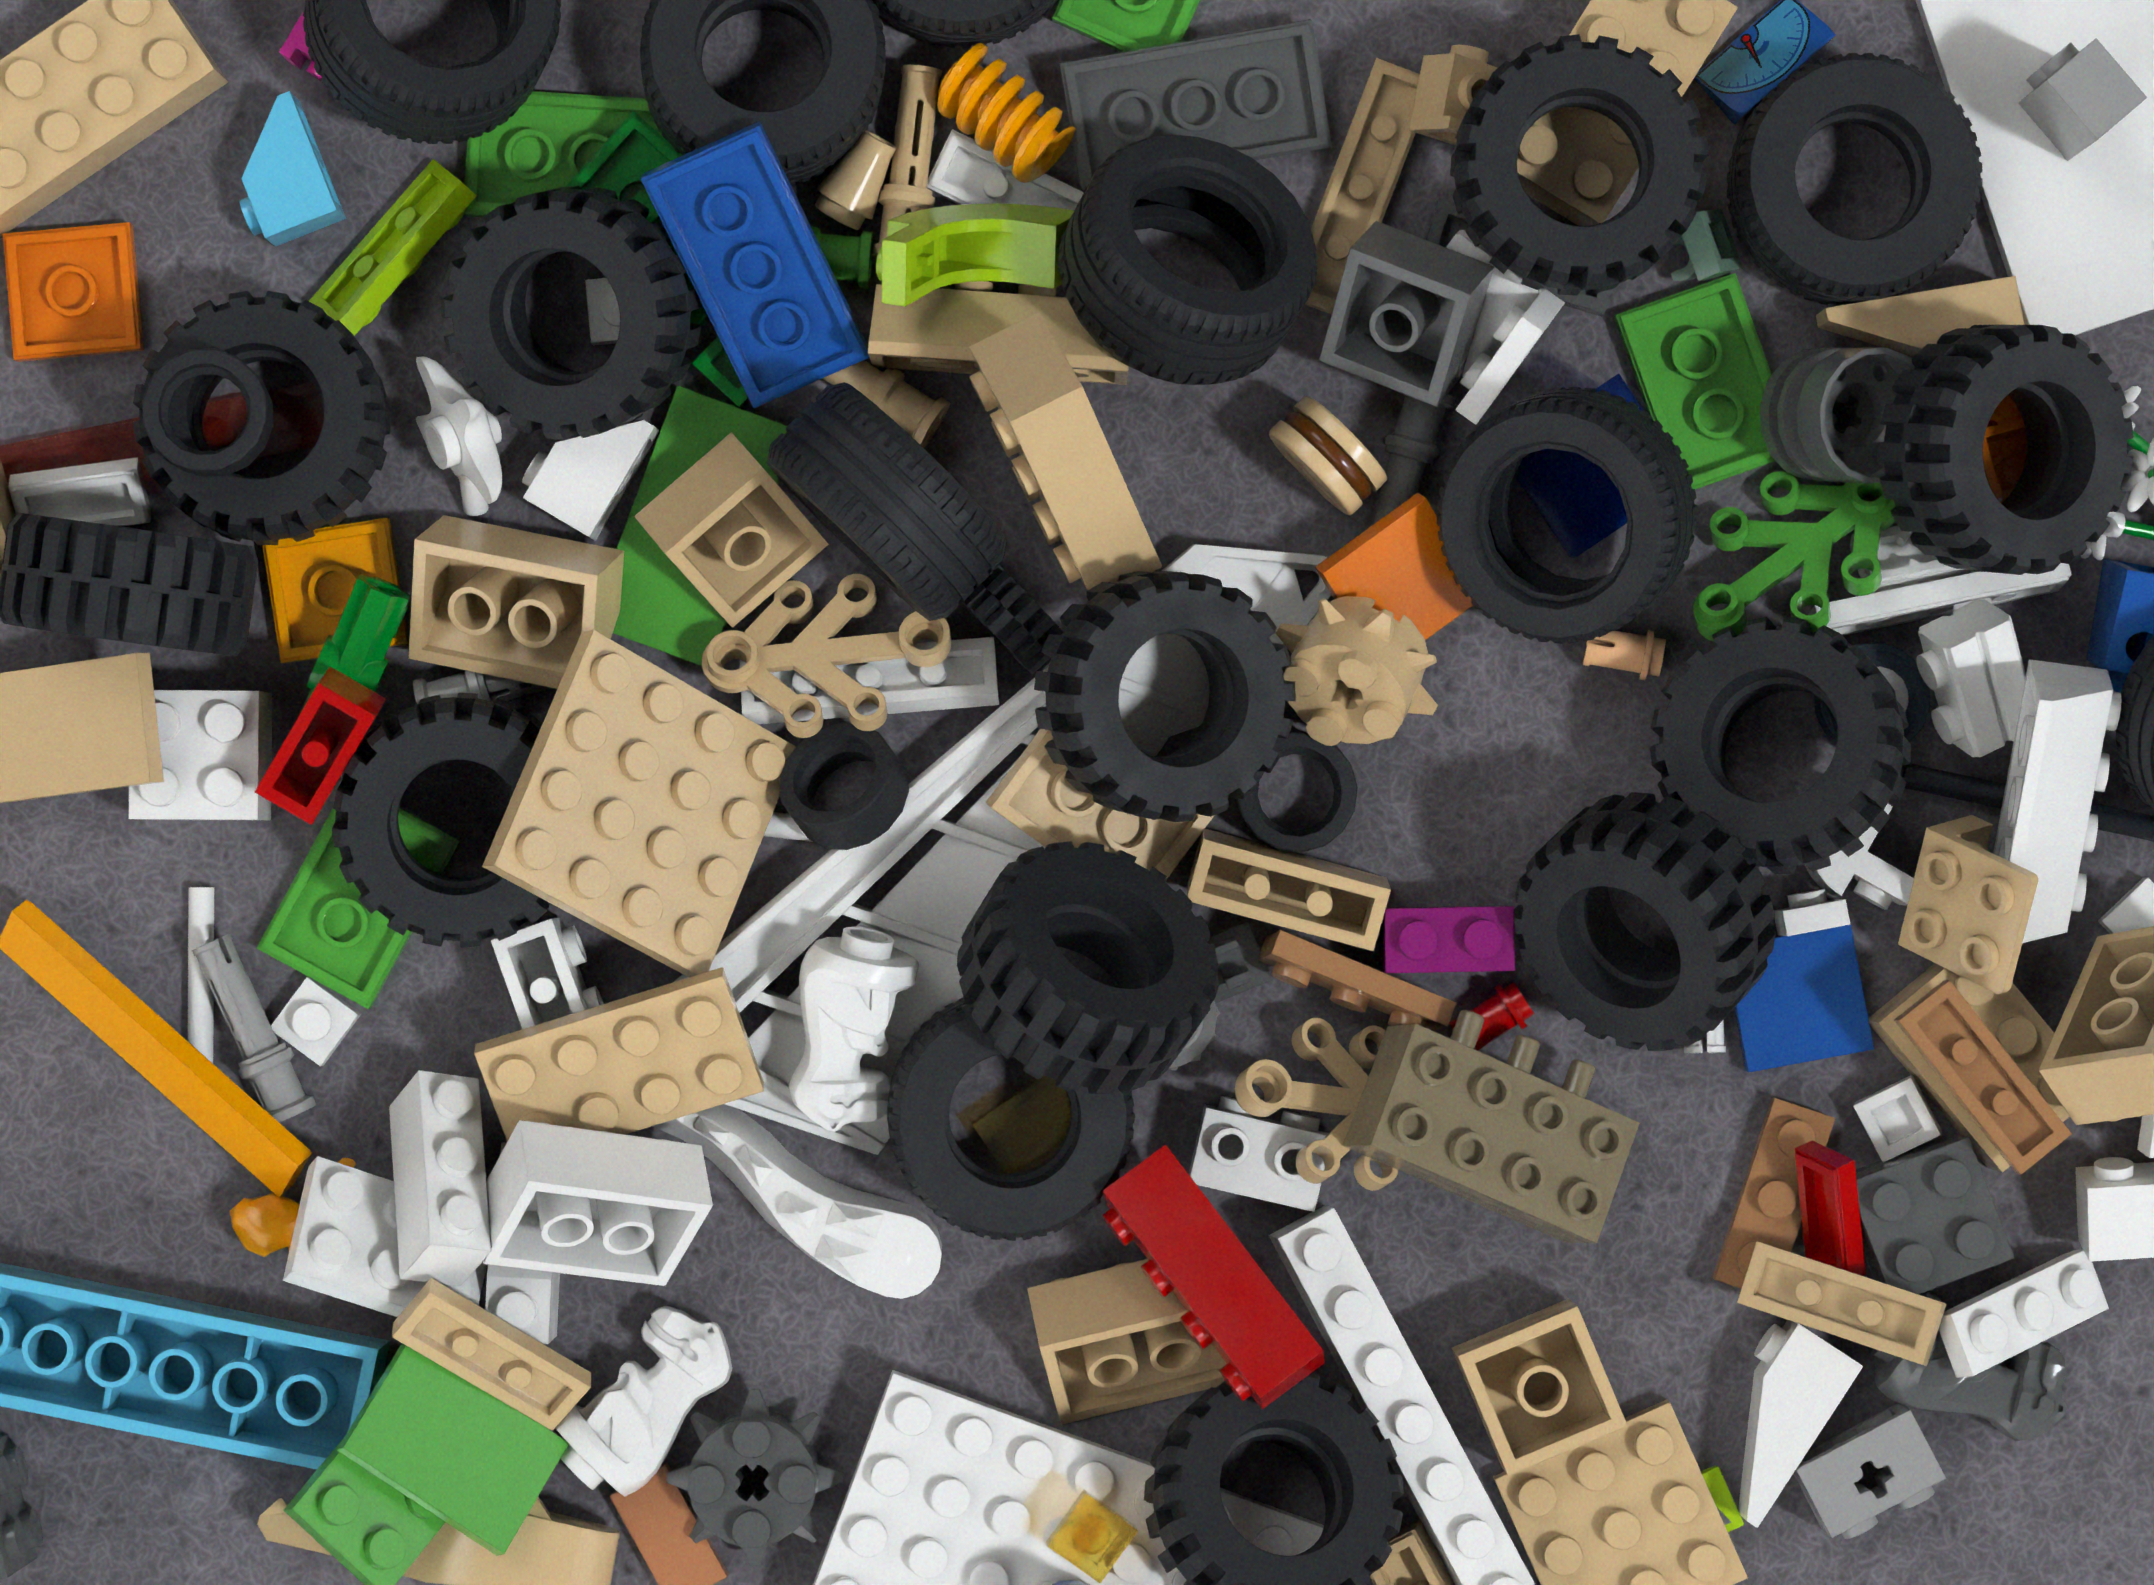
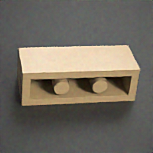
[1186,829,1391,951]

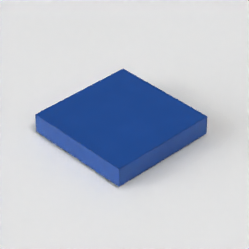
[1734,924,1874,1073]

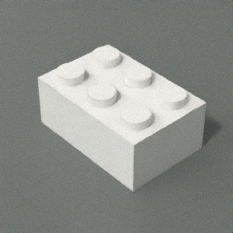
[483,1120,713,1286]

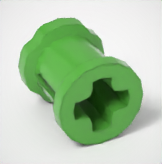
[811,226,873,289]

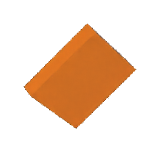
[3,222,144,362]
[1315,493,1473,640]

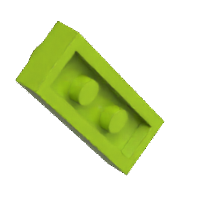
[309,159,477,336]

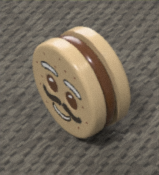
[1269,396,1387,515]

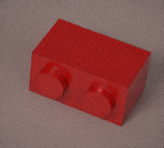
[255,666,386,825]

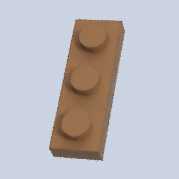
[1257,930,1456,1031]
[1894,980,2072,1175]
[1712,1097,1835,1289]

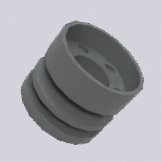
[1760,347,1915,484]

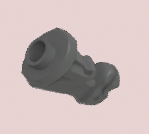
[1869,1291,2067,1441]

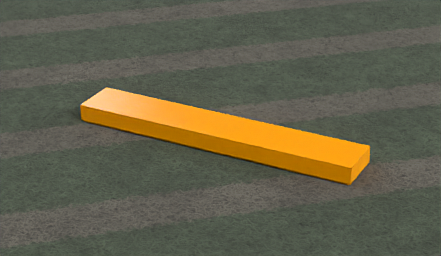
[0,900,312,1197]

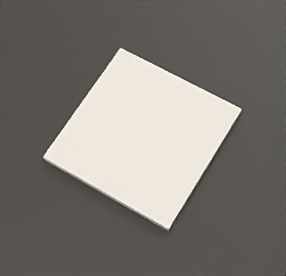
[1915,0,2154,336]

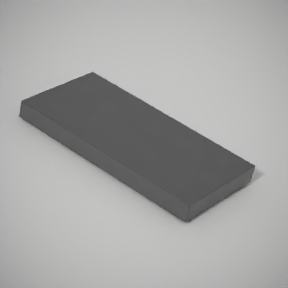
[1059,19,1332,191]

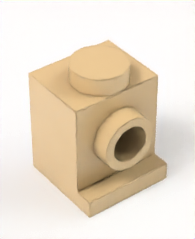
[1409,45,1497,145]

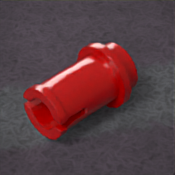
[1449,982,1535,1051]

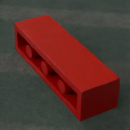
[1102,1144,1325,1409]

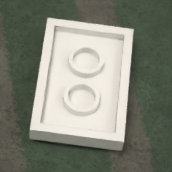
[283,1156,487,1317]

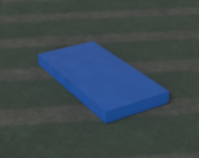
[641,121,870,408]

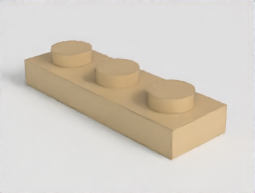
[1737,1241,1946,1366]
[392,1278,591,1431]

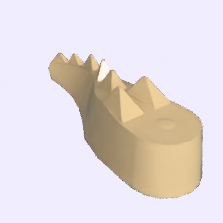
[257,1497,620,1585]

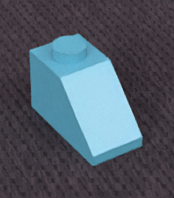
[239,91,346,247]

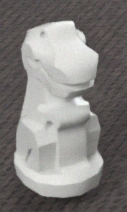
[789,927,919,1132]
[556,1305,732,1497]

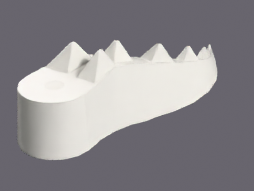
[652,1104,942,1299]

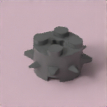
[667,1389,844,1566]

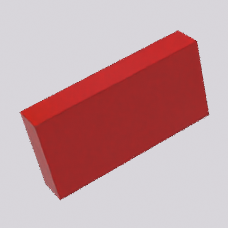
[1795,1140,1866,1276]

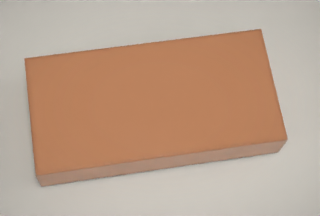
[610,1463,729,1585]

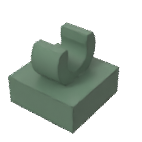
[1671,209,1743,281]

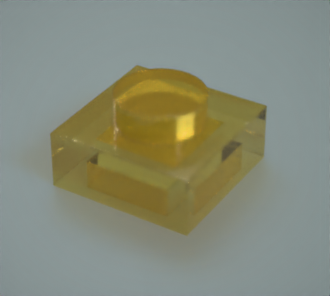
[1046,1489,1138,1583]

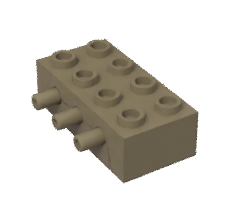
[1343,1010,1640,1243]

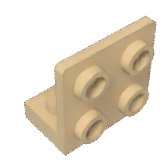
[1898,815,2038,994]

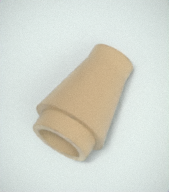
[815,130,896,230]

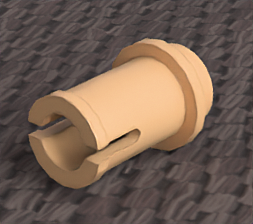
[1583,630,1666,681]

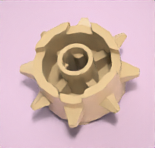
[1275,596,1438,746]

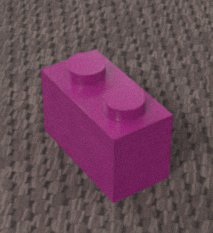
[1380,905,1515,973]

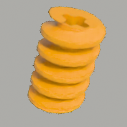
[937,43,1076,183]

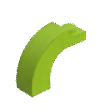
[876,203,1074,307]

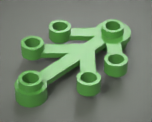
[1693,471,1896,641]

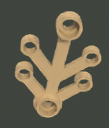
[702,574,951,738]
[1235,1017,1398,1191]

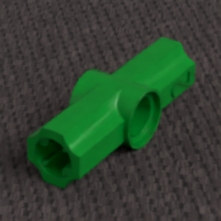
[297,574,411,718]

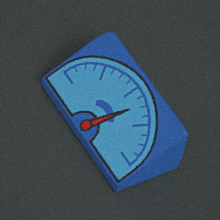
[1694,0,1836,125]

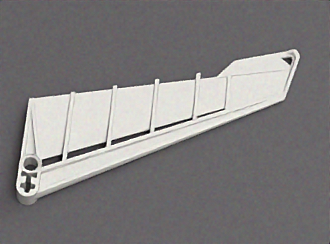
[674,544,1331,1155]

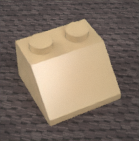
[634,432,829,628]

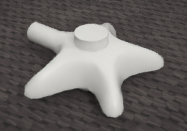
[416,356,502,516]

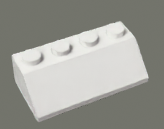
[1993,659,2121,943]

